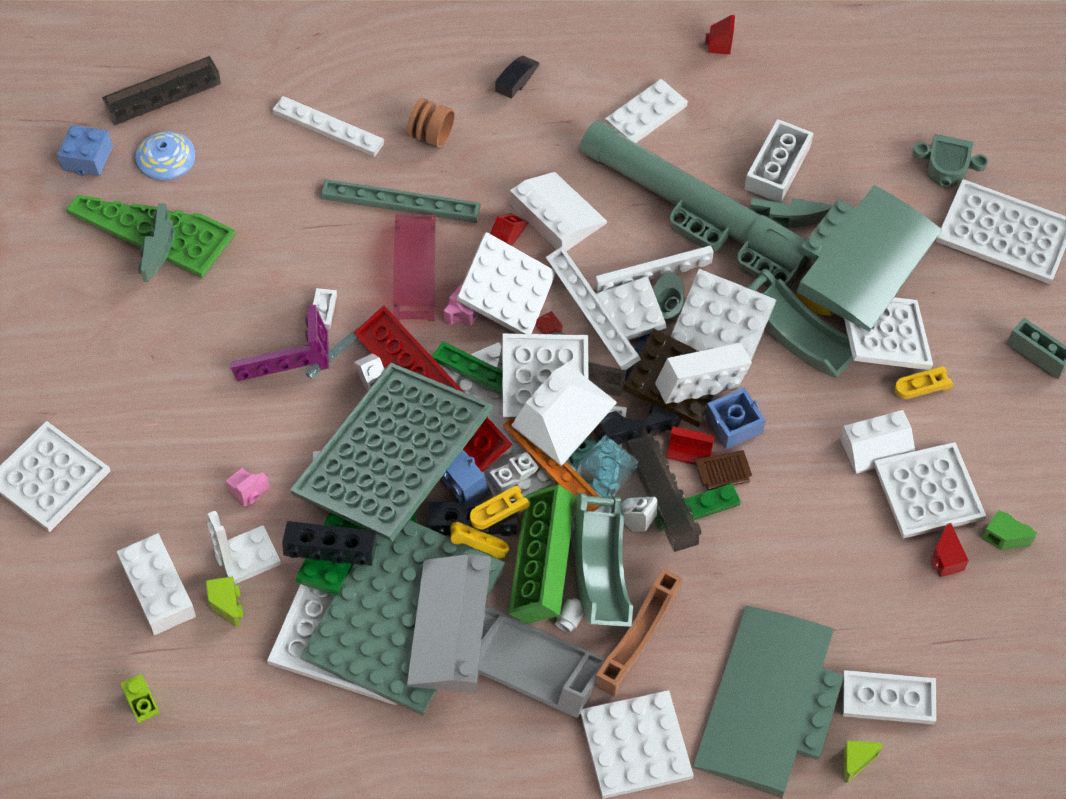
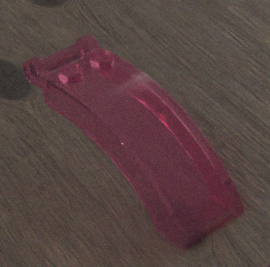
[393,215,436,321]

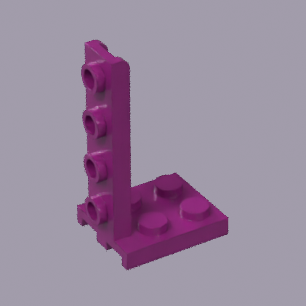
[230,304,329,381]

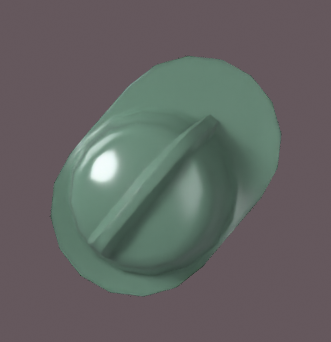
[654,273,686,320]

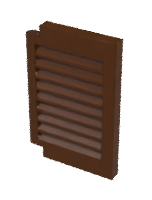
[694,450,752,490]

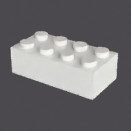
[744,119,814,202]
[655,343,752,404]
[117,533,196,635]

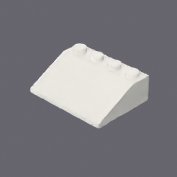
[510,172,607,251]

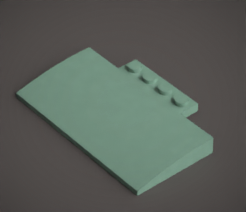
[797,185,942,332]
[693,606,844,798]

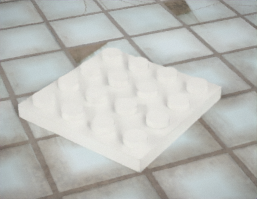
[456,232,556,334]
[671,269,777,360]
[844,297,933,370]
[502,334,588,419]
[0,421,110,532]
[874,442,986,539]
[580,690,694,799]

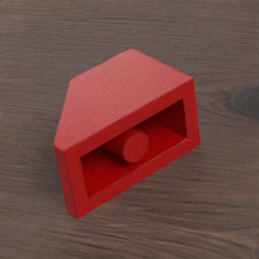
[705,15,735,55]
[490,213,529,246]
[931,523,969,577]

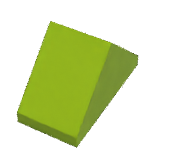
[844,740,883,783]

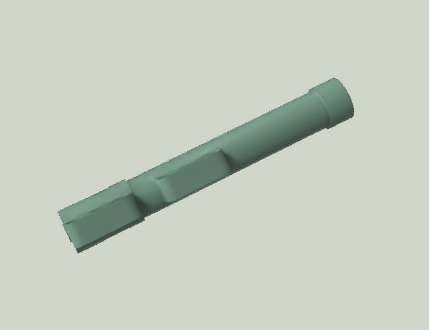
[580,120,811,288]

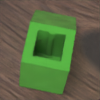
[982,510,1037,550]

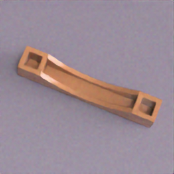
[595,568,683,697]

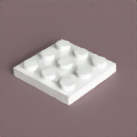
[596,276,667,341]

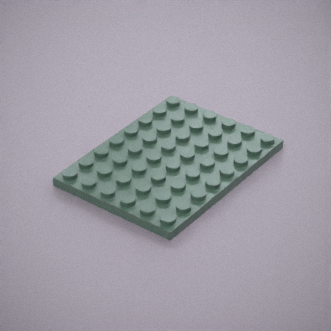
[290,363,493,542]
[301,520,505,716]

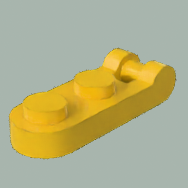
[894,366,954,399]
[470,486,530,529]
[450,522,510,559]

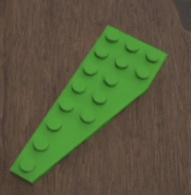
[66,195,236,278]

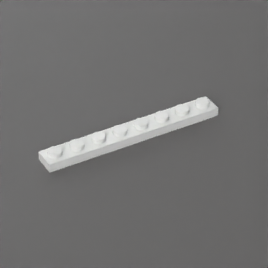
[546,246,641,371]

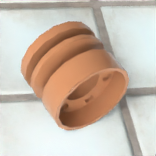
[407,98,455,148]

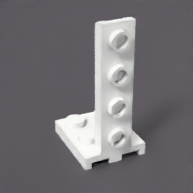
[206,511,281,584]

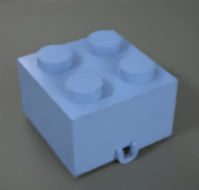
[57,125,114,176]
[705,387,766,449]
[441,449,489,502]

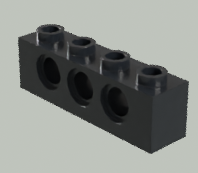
[429,501,517,536]
[282,521,377,566]

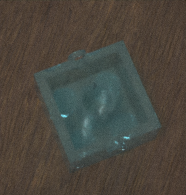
[576,435,639,498]

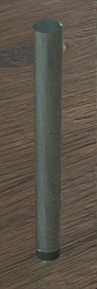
[306,321,365,379]

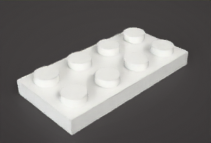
[605,79,688,143]
[843,670,936,725]

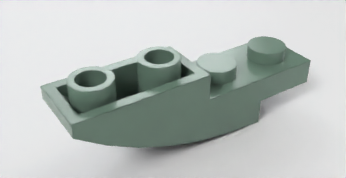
[750,198,832,227]
[138,203,175,282]

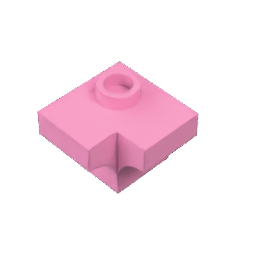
[444,284,480,326]
[226,468,270,507]

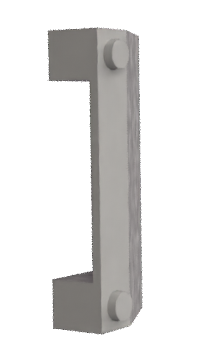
[407,554,491,693]
[479,606,606,718]

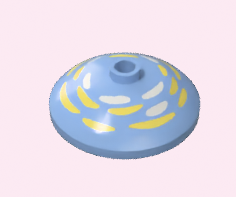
[136,131,195,181]

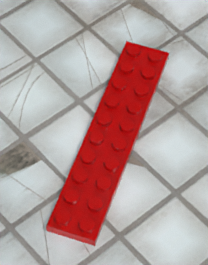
[353,305,513,472]

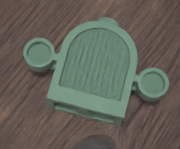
[913,134,988,187]

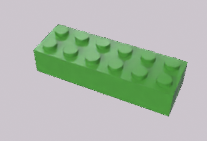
[509,485,576,624]

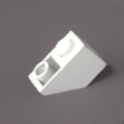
[354,354,385,392]
[621,497,657,532]

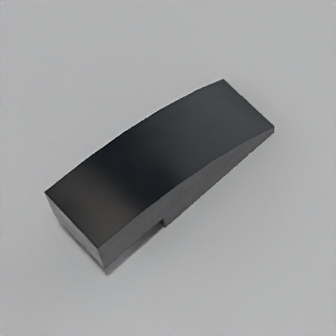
[495,55,540,99]

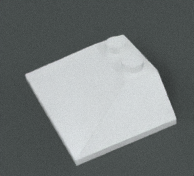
[512,363,617,467]

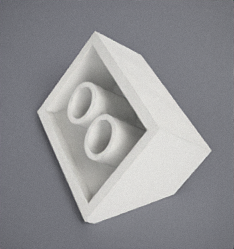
[840,410,915,474]

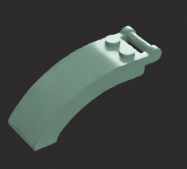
[747,269,853,377]
[575,493,633,627]

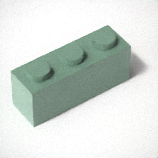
[1007,318,1066,379]

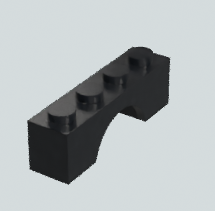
[594,405,681,449]

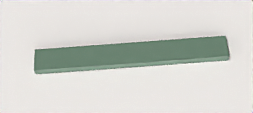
[320,179,481,223]

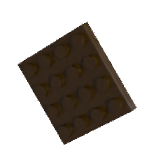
[622,328,714,428]

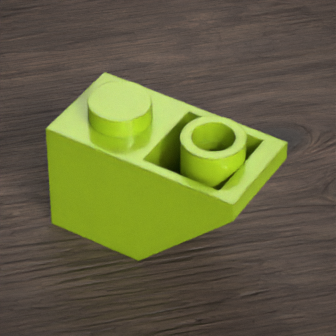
[206,576,244,627]
[120,673,160,724]

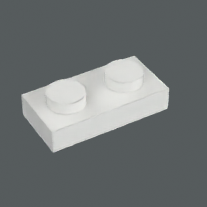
[313,288,337,329]

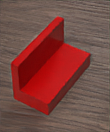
[666,426,715,465]

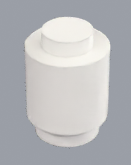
[555,598,584,633]

